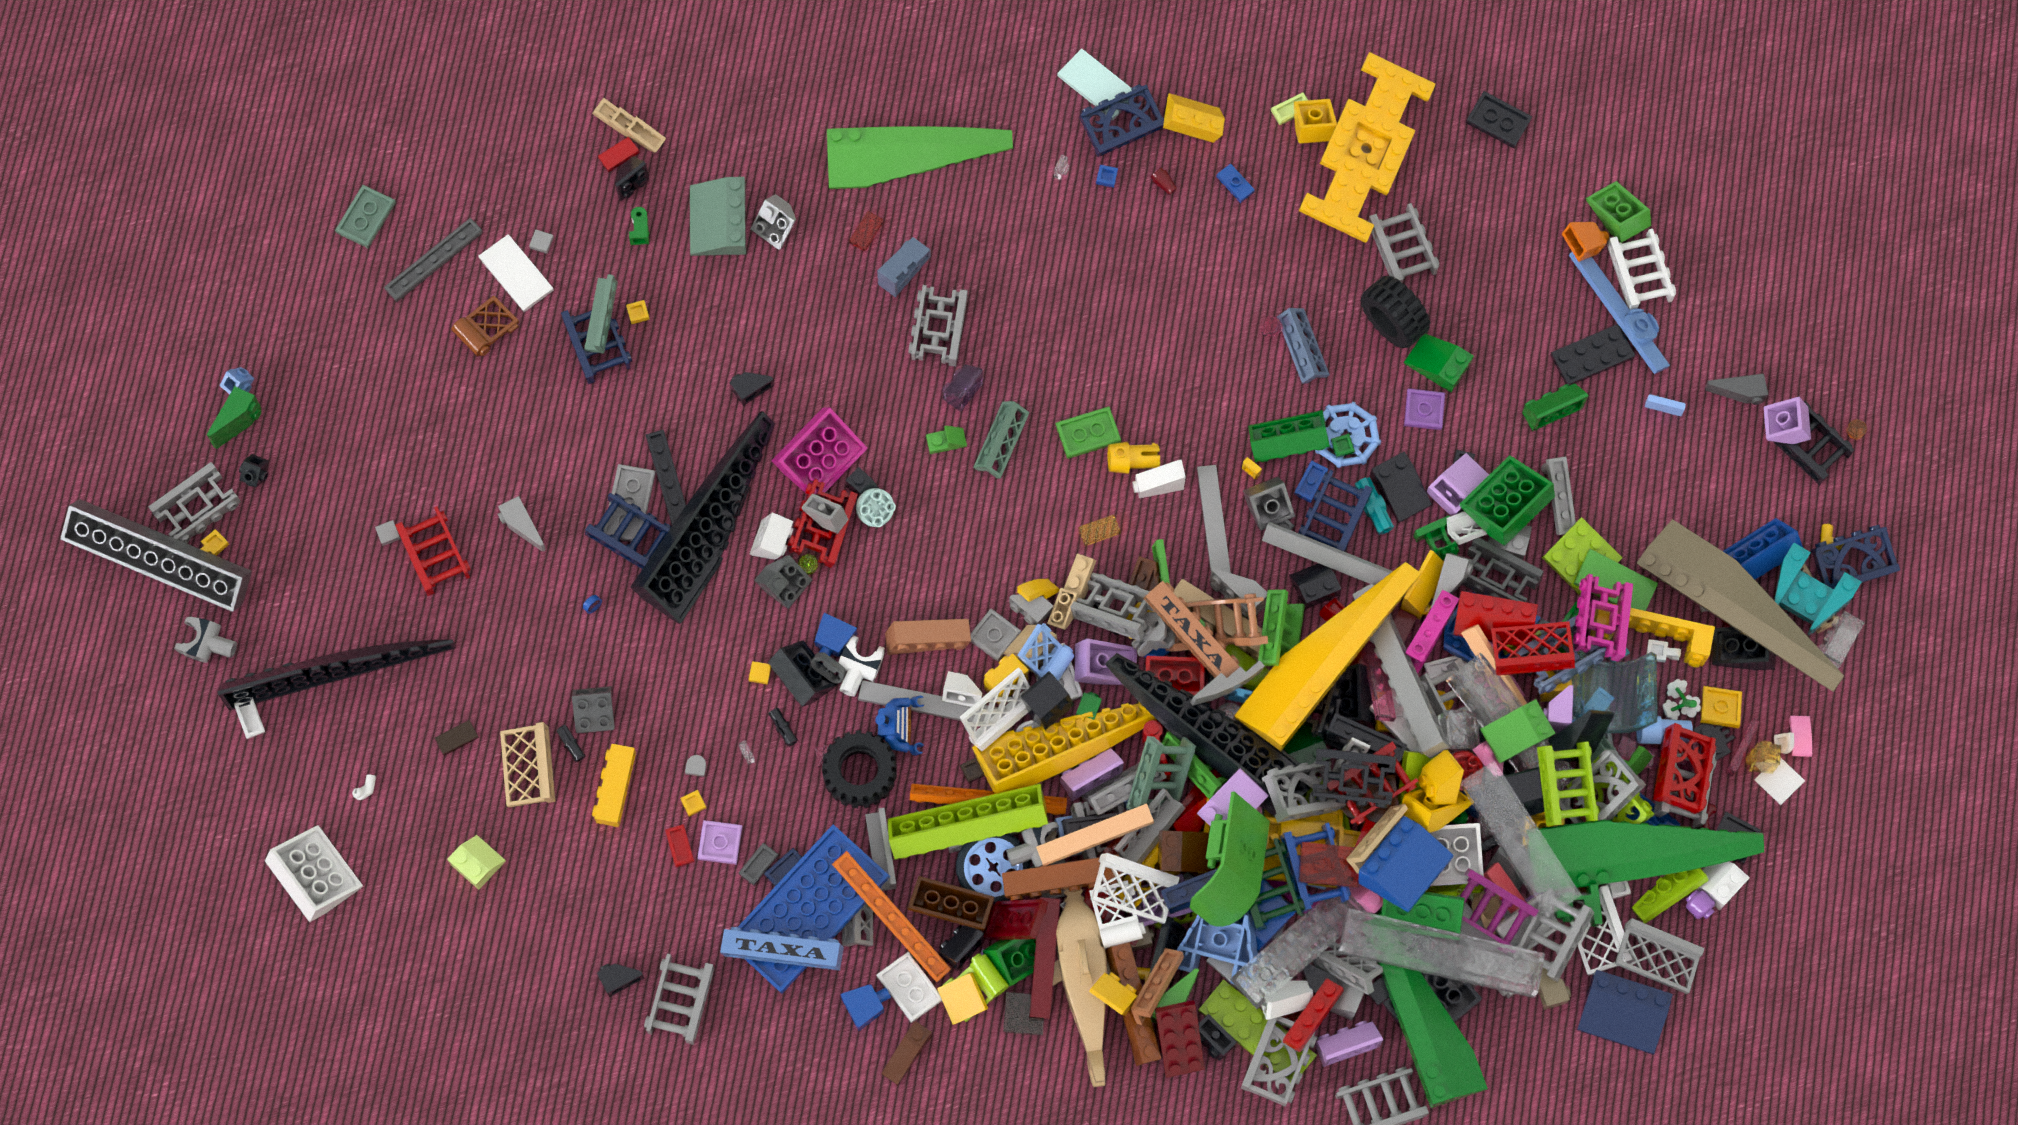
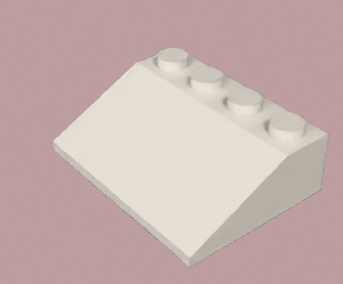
[1430,823,1484,886]
[265,825,363,922]

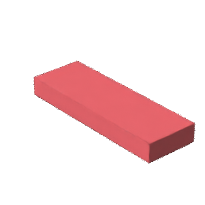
[1484,862,1527,914]

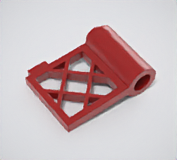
[1142,720,1171,782]

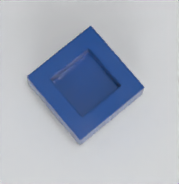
[1096,165,1118,188]

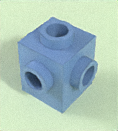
[220,367,254,394]

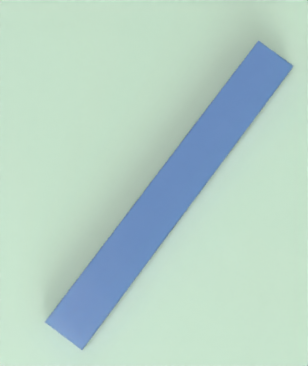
[1569,252,1670,374]

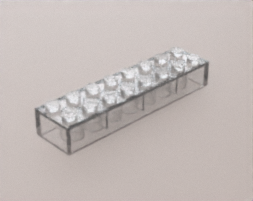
[1445,653,1576,791]
[1460,761,1582,918]
[1230,887,1367,1009]

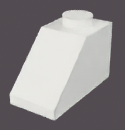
[942,671,982,707]

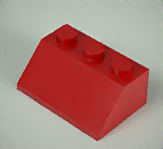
[1145,656,1204,695]

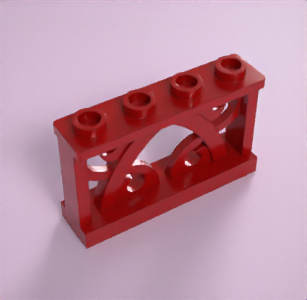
[1653,723,1716,814]

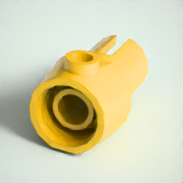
[1107,442,1160,474]

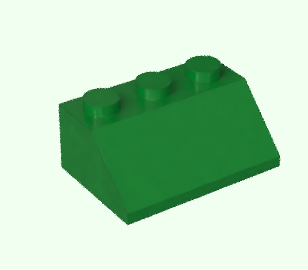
[1522,383,1588,431]

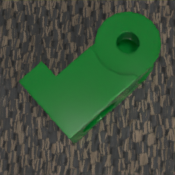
[629,207,649,245]

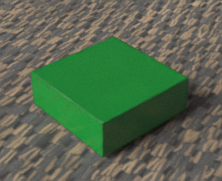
[1330,434,1355,458]

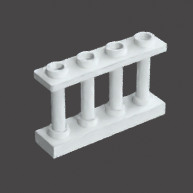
[1607,229,1676,310]

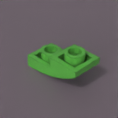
[1623,746,1653,782]

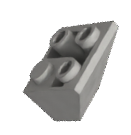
[751,194,796,250]

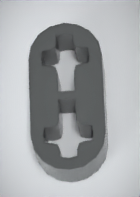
[811,652,846,683]

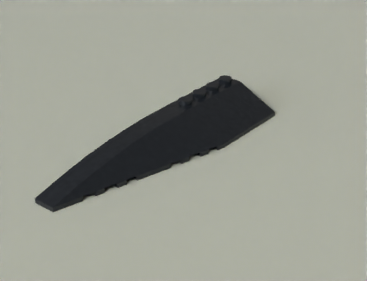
[630,411,775,624]
[1105,653,1318,817]

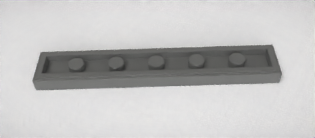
[384,218,483,302]

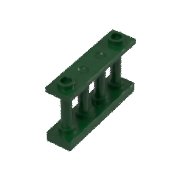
[1250,838,1306,931]

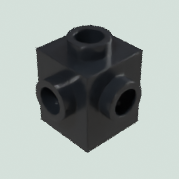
[239,454,269,487]

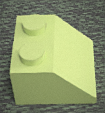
[447,835,506,890]

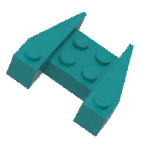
[1774,543,1862,636]

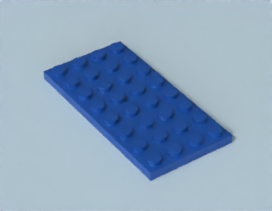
[738,825,890,994]

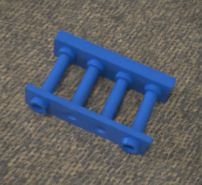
[1280,822,1351,912]

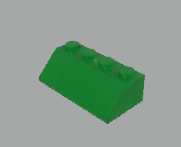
[1248,410,1330,462]

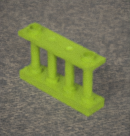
[1537,742,1599,826]

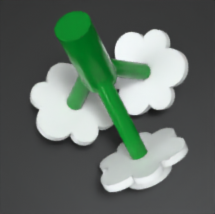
[1663,679,1701,720]

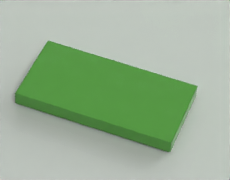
[1573,549,1658,611]

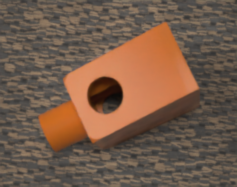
[1562,222,1609,262]

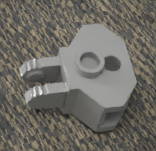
[1131,612,1176,657]

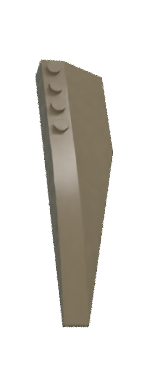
[1637,519,1844,692]

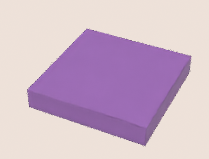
[1404,389,1445,430]

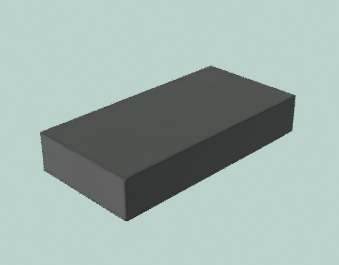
[739,843,779,886]

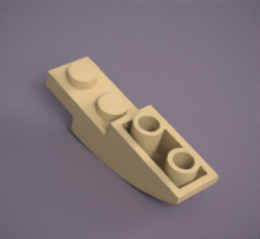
[1047,554,1096,630]

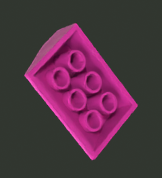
[771,407,868,495]

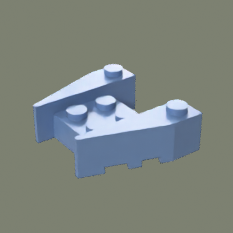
[1177,911,1259,988]

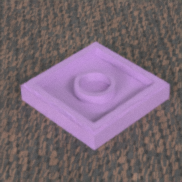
[698,820,743,865]

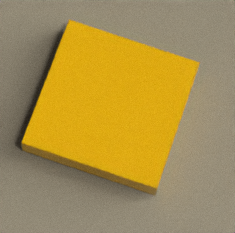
[1700,686,1742,728]
[937,972,988,1025]

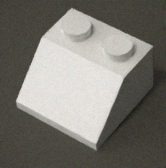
[749,512,793,560]
[1696,862,1750,910]

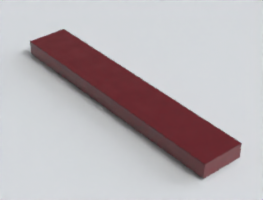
[1029,897,1060,1019]

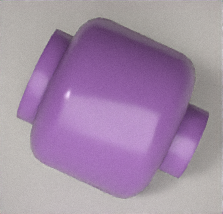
[1686,890,1715,919]

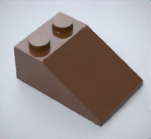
[1158,830,1217,872]

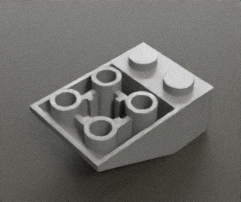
[1209,568,1267,619]

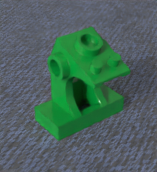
[1413,515,1459,561]
[1553,884,1603,927]

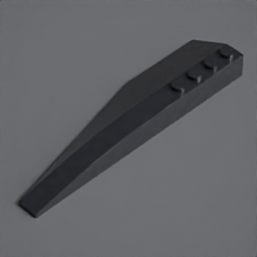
[217,639,456,711]

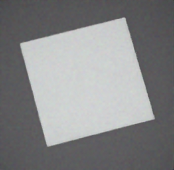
[1755,756,1805,805]

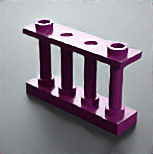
[1460,868,1539,952]

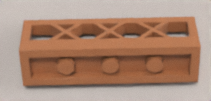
[1131,948,1184,1025]

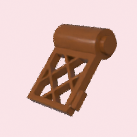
[451,296,519,356]

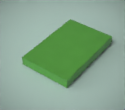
[1055,407,1121,459]

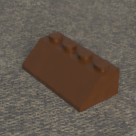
[908,876,994,931]

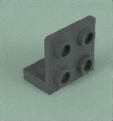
[572,686,615,733]

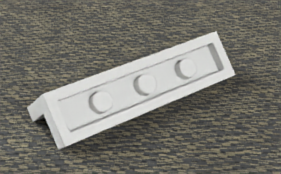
[1446,511,1487,545]

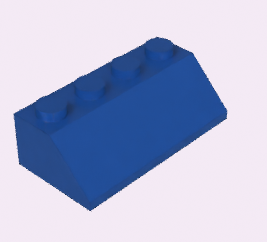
[1723,518,1803,580]

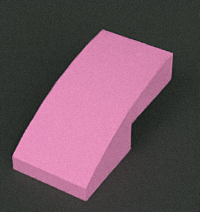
[1789,716,1812,757]

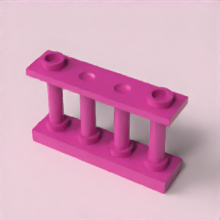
[1405,590,1459,674]

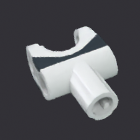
[838,636,885,697]

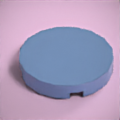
[1623,308,1659,343]

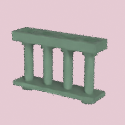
[1126,736,1196,810]

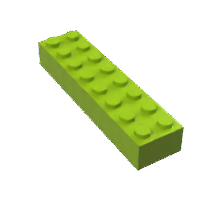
[888,784,1048,859]

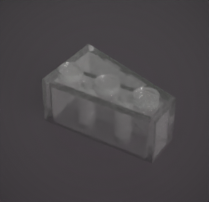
[1818,611,1865,669]

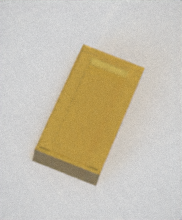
[1078,515,1121,546]

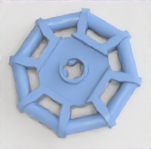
[1315,402,1381,468]

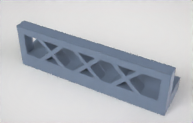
[1277,308,1330,384]

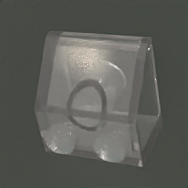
[1438,710,1480,754]

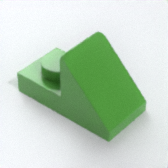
[926,426,967,454]

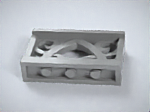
[1559,750,1646,824]
[1262,762,1346,823]
[1240,1016,1317,1106]

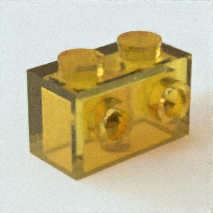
[1746,741,1781,774]

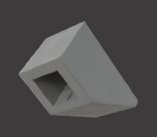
[1009,594,1053,625]

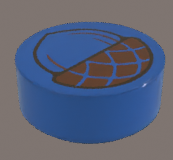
[583,595,602,614]

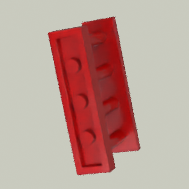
[395,506,471,596]
[1328,741,1418,825]

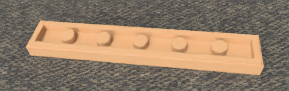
[1461,624,1527,712]
[1036,804,1154,866]

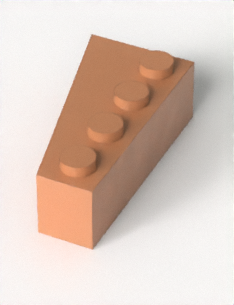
[885,619,971,655]

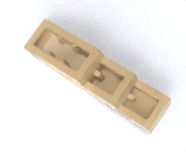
[592,98,666,153]

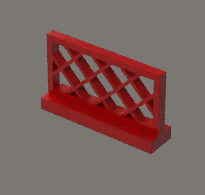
[1491,621,1575,676]

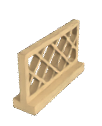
[500,722,555,808]

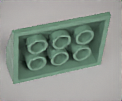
[690,177,746,256]

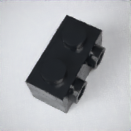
[1198,1014,1237,1061]

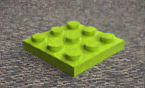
[1542,517,1622,596]

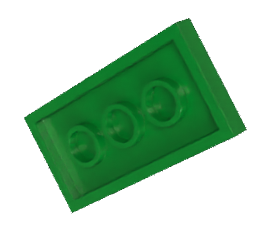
[1380,892,1465,938]

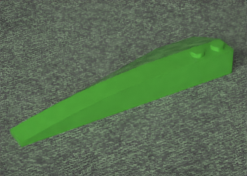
[827,127,1013,189]

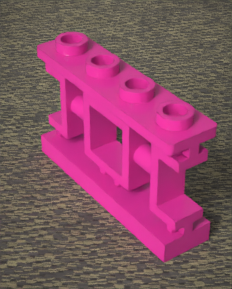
[1573,574,1633,662]

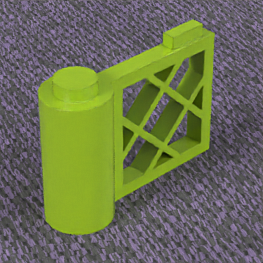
[943,953,1009,1022]

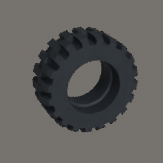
[1360,276,1431,348]
[822,730,897,809]

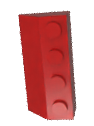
[1454,591,1538,646]

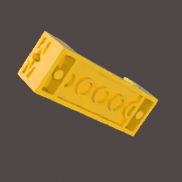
[1590,603,1715,667]

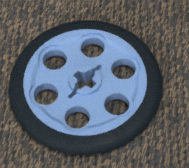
[956,833,1030,904]

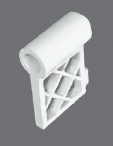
[1089,880,1146,949]

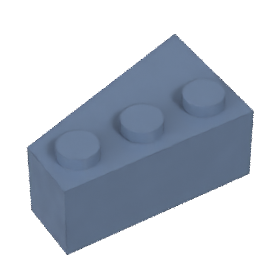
[877,237,931,298]

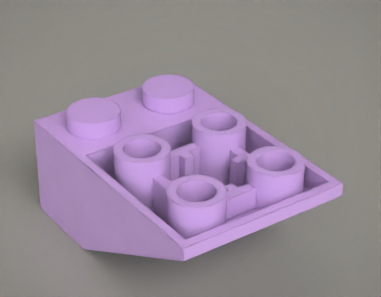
[1426,453,1489,516]

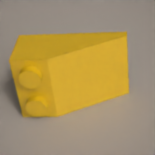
[1402,789,1473,833]

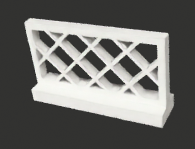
[960,668,1030,751]
[1091,853,1180,924]
[1570,885,1633,976]

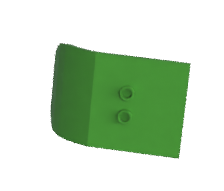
[1190,791,1270,927]

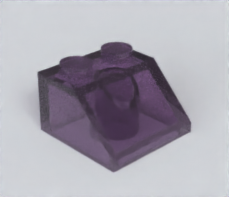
[942,364,983,412]

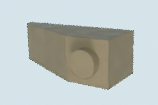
[1527,949,1571,1010]

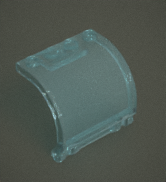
[1572,650,1657,733]

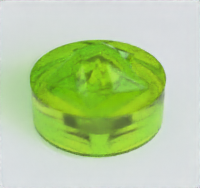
[799,554,818,575]

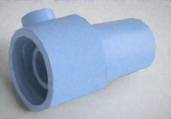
[1636,712,1693,744]

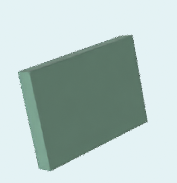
[335,185,396,248]

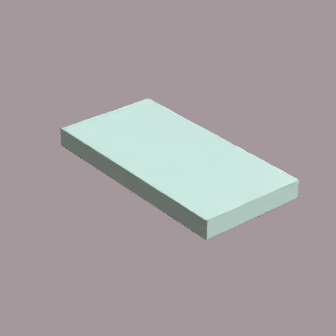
[1057,48,1132,120]

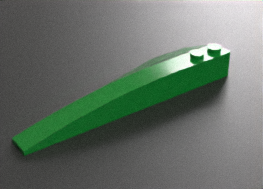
[1362,914,1488,1108]

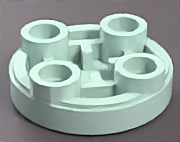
[856,488,896,527]

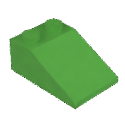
[1586,181,1651,243]
[1480,699,1555,764]
[1152,968,1199,1024]

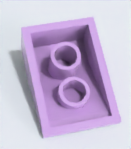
[1075,639,1137,685]
[1197,768,1269,826]

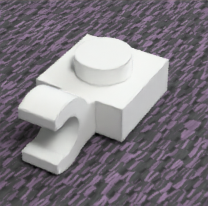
[1646,639,1681,663]

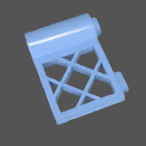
[1017,623,1074,681]

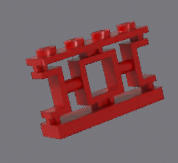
[787,479,858,568]

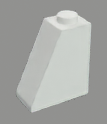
[1132,460,1186,498]
[1258,980,1313,1019]

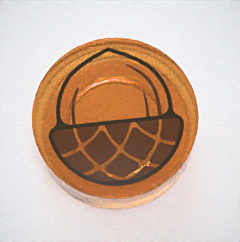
[1847,419,1867,439]

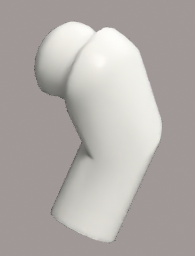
[352,775,376,800]

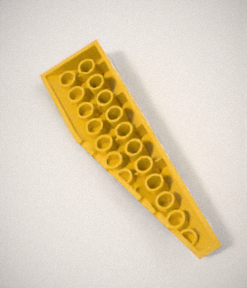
[1234,562,1421,751]

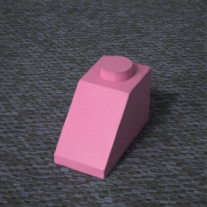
[1348,879,1383,918]

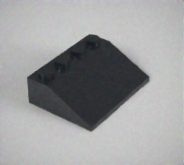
[1383,953,1482,1030]

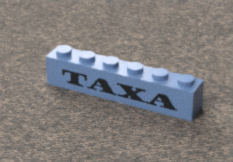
[720,927,844,971]

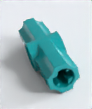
[1355,477,1394,535]

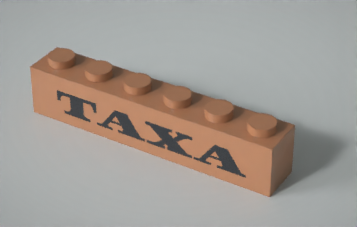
[1143,581,1240,678]

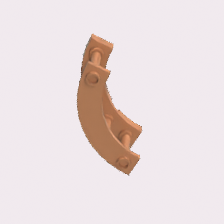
[1166,593,1268,652]

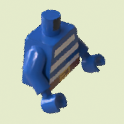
[875,695,924,756]

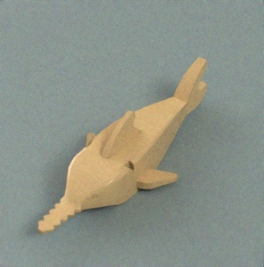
[1053,861,1111,1087]

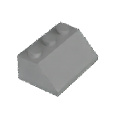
[1330,955,1378,1021]

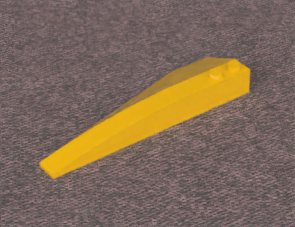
[972,702,1157,794]

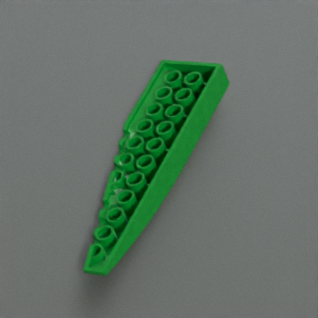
[1526,819,1764,893]

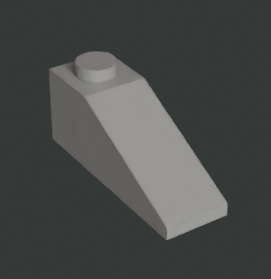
[497,496,546,552]
[1431,553,1473,608]

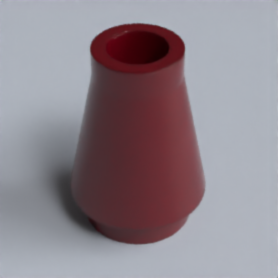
[1151,167,1177,195]

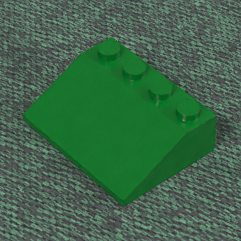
[1459,455,1555,546]

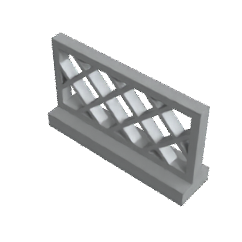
[1081,763,1167,815]
[1615,918,1704,994]

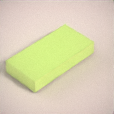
[1271,93,1308,125]

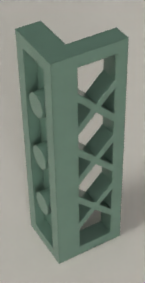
[584,274,618,353]
[973,401,1030,479]

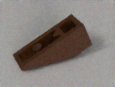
[881,1021,932,1085]

